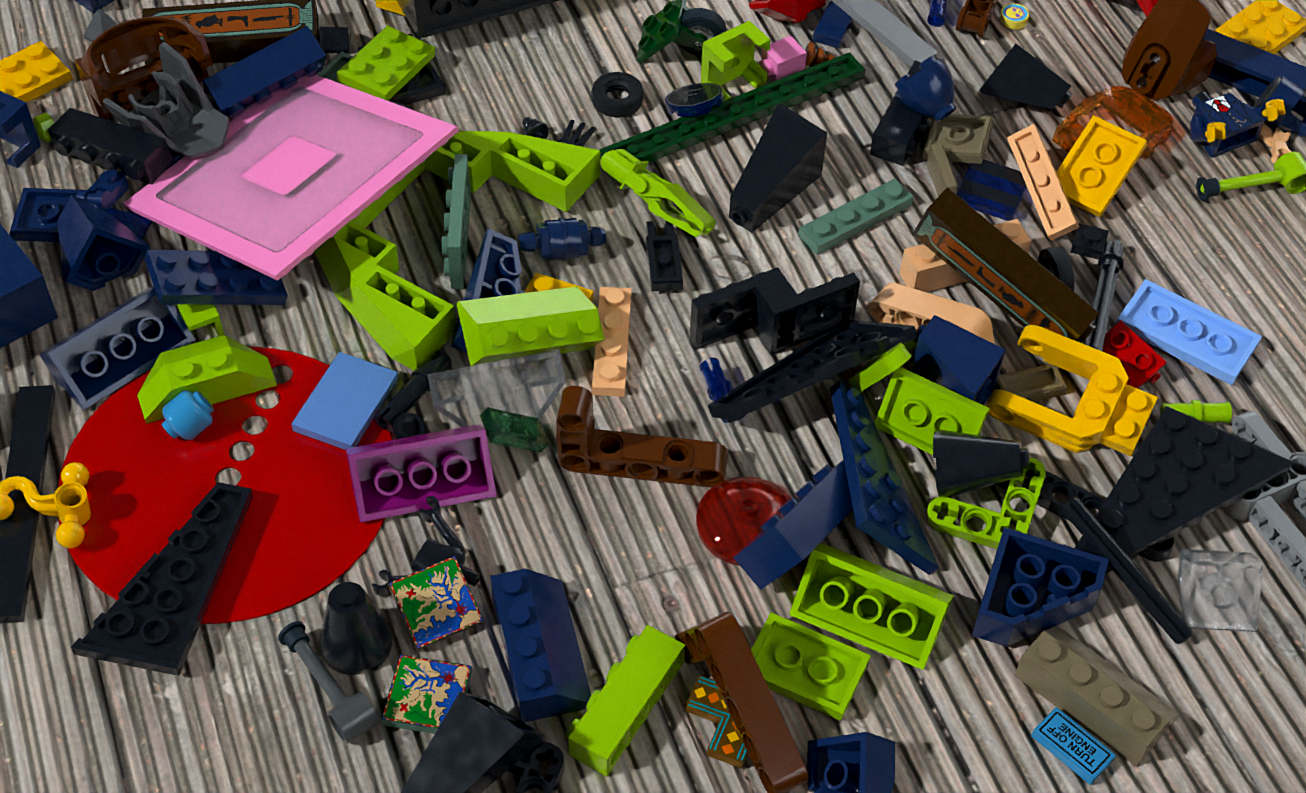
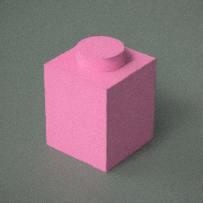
[759,36,807,82]

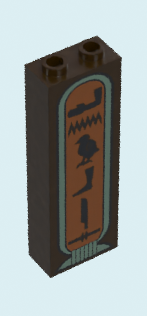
[142,0,319,65]
[912,187,1099,343]

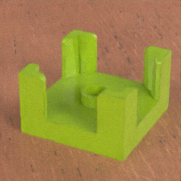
[700,20,771,103]

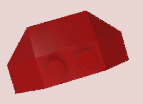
[749,0,826,23]

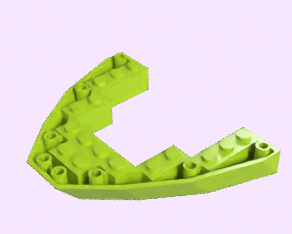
[314,131,600,371]

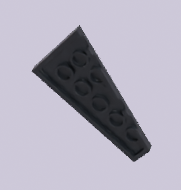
[708,319,918,422]
[71,482,253,676]

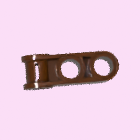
[955,0,998,38]

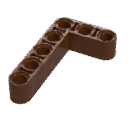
[675,611,808,793]

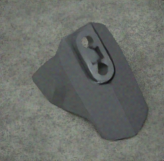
[103,42,229,158]

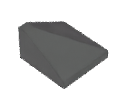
[83,9,118,42]

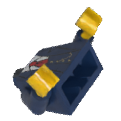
[1190,91,1286,158]

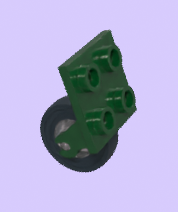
[636,0,726,64]

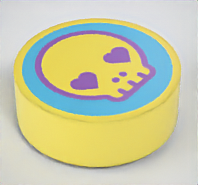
[1000,3,1029,30]

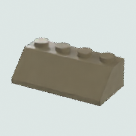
[1015,626,1180,767]

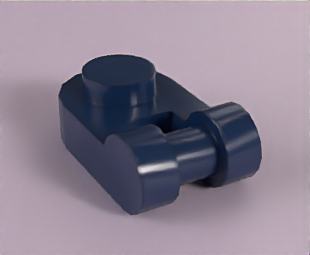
[76,170,129,209]

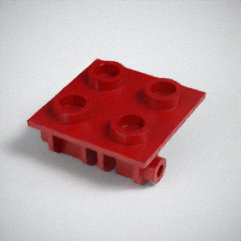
[1102,320,1167,389]

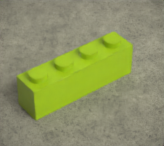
[566,624,685,777]

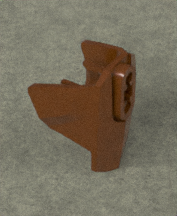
[1121,0,1217,100]

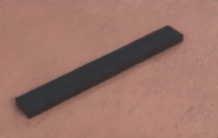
[0,385,56,623]

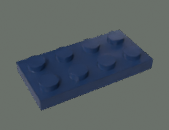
[144,250,288,305]

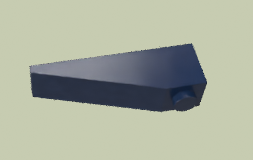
[451,228,525,354]
[806,732,896,793]

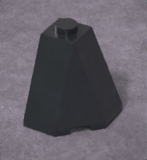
[979,43,1072,110]

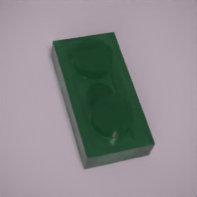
[480,407,549,452]

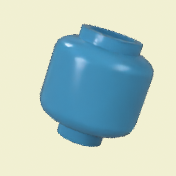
[162,391,214,440]

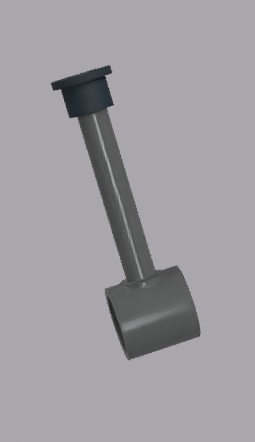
[278,621,379,744]

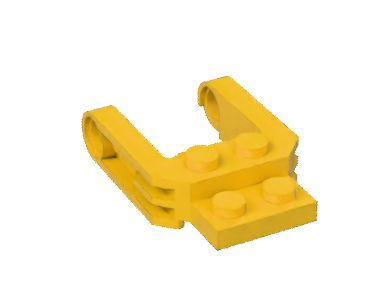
[985,325,1158,456]

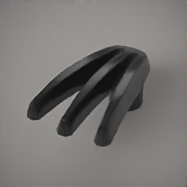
[557,120,595,147]

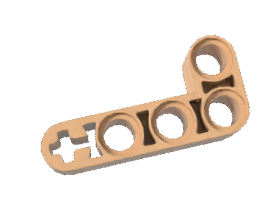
[868,283,995,344]

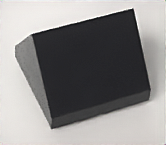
[320,27,352,53]

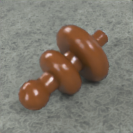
[805,42,836,66]

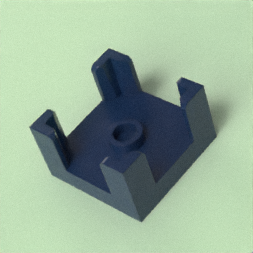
[0,91,41,168]

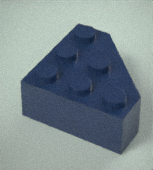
[971,527,1109,647]

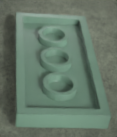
[442,154,471,289]

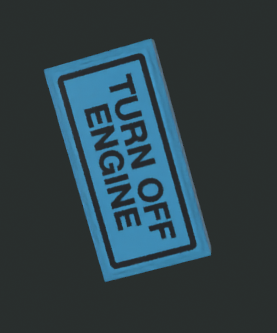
[1031,707,1116,785]

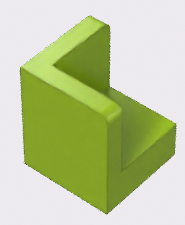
[176,304,224,336]

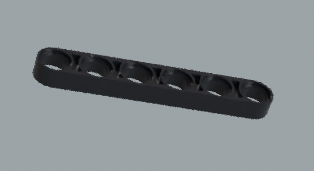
[995,470,1175,562]

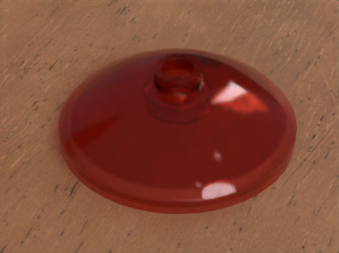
[696,476,791,566]

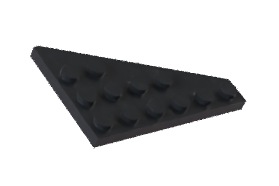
[1074,406,1292,574]

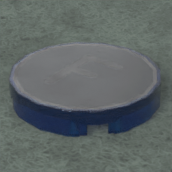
[665,83,724,117]

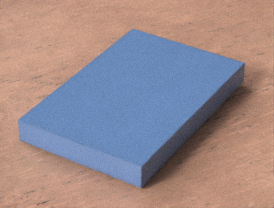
[291,351,399,450]

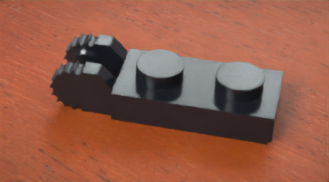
[646,221,683,292]

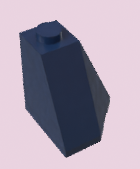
[57,195,150,291]

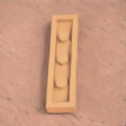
[1007,124,1079,241]
[592,287,631,397]

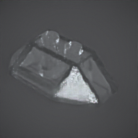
[427,350,566,433]

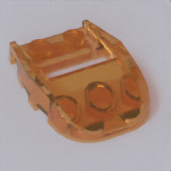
[1052,86,1173,160]

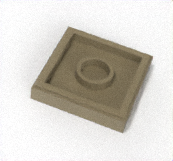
[922,114,994,164]

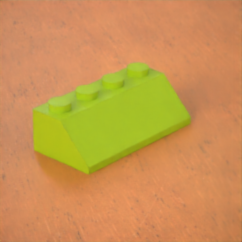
[456,286,605,367]
[789,543,954,670]

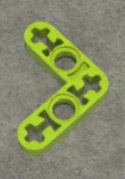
[848,332,917,392]
[927,458,1046,549]

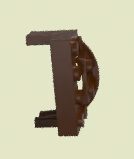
[74,16,214,119]

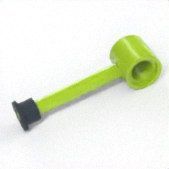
[1196,152,1306,201]

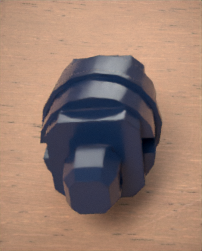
[518,218,606,261]

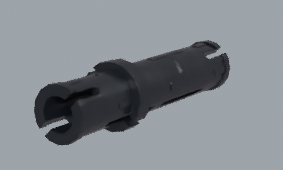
[375,350,452,432]

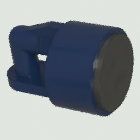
[1254,76,1306,138]

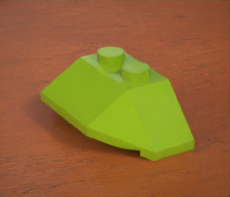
[138,335,277,424]

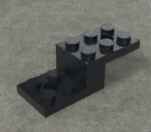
[689,267,860,355]

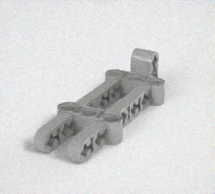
[1223,411,1306,590]

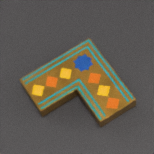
[685,675,748,769]

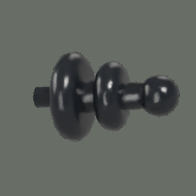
[522,117,549,139]

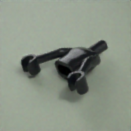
[372,496,481,597]

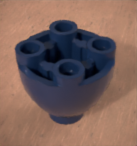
[895,56,956,122]

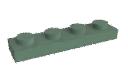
[798,178,914,255]

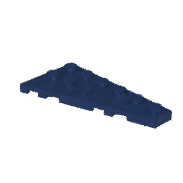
[830,380,940,575]

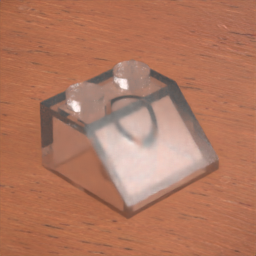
[1177,549,1264,632]

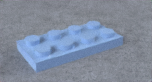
[1115,279,1262,385]

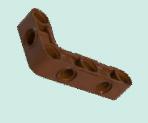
[556,386,728,487]

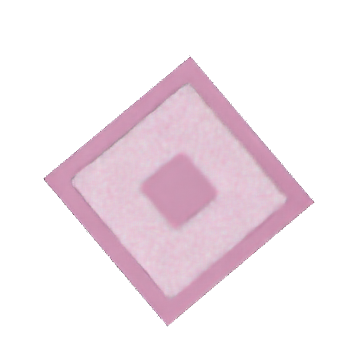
[123,75,459,281]

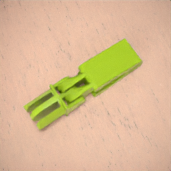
[600,149,716,237]

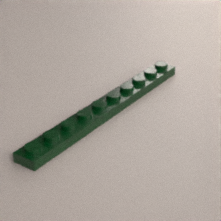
[599,52,865,163]

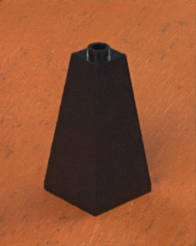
[729,103,827,233]
[401,692,544,793]

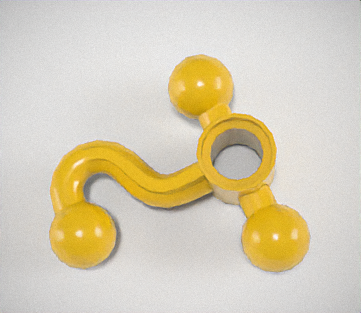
[0,462,91,549]

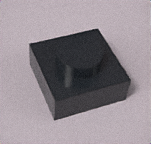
[1070,223,1109,260]

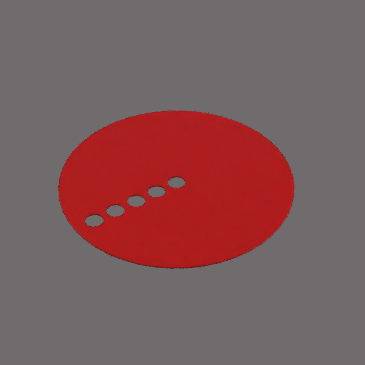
[58,347,392,624]

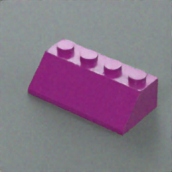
[346,424,497,522]

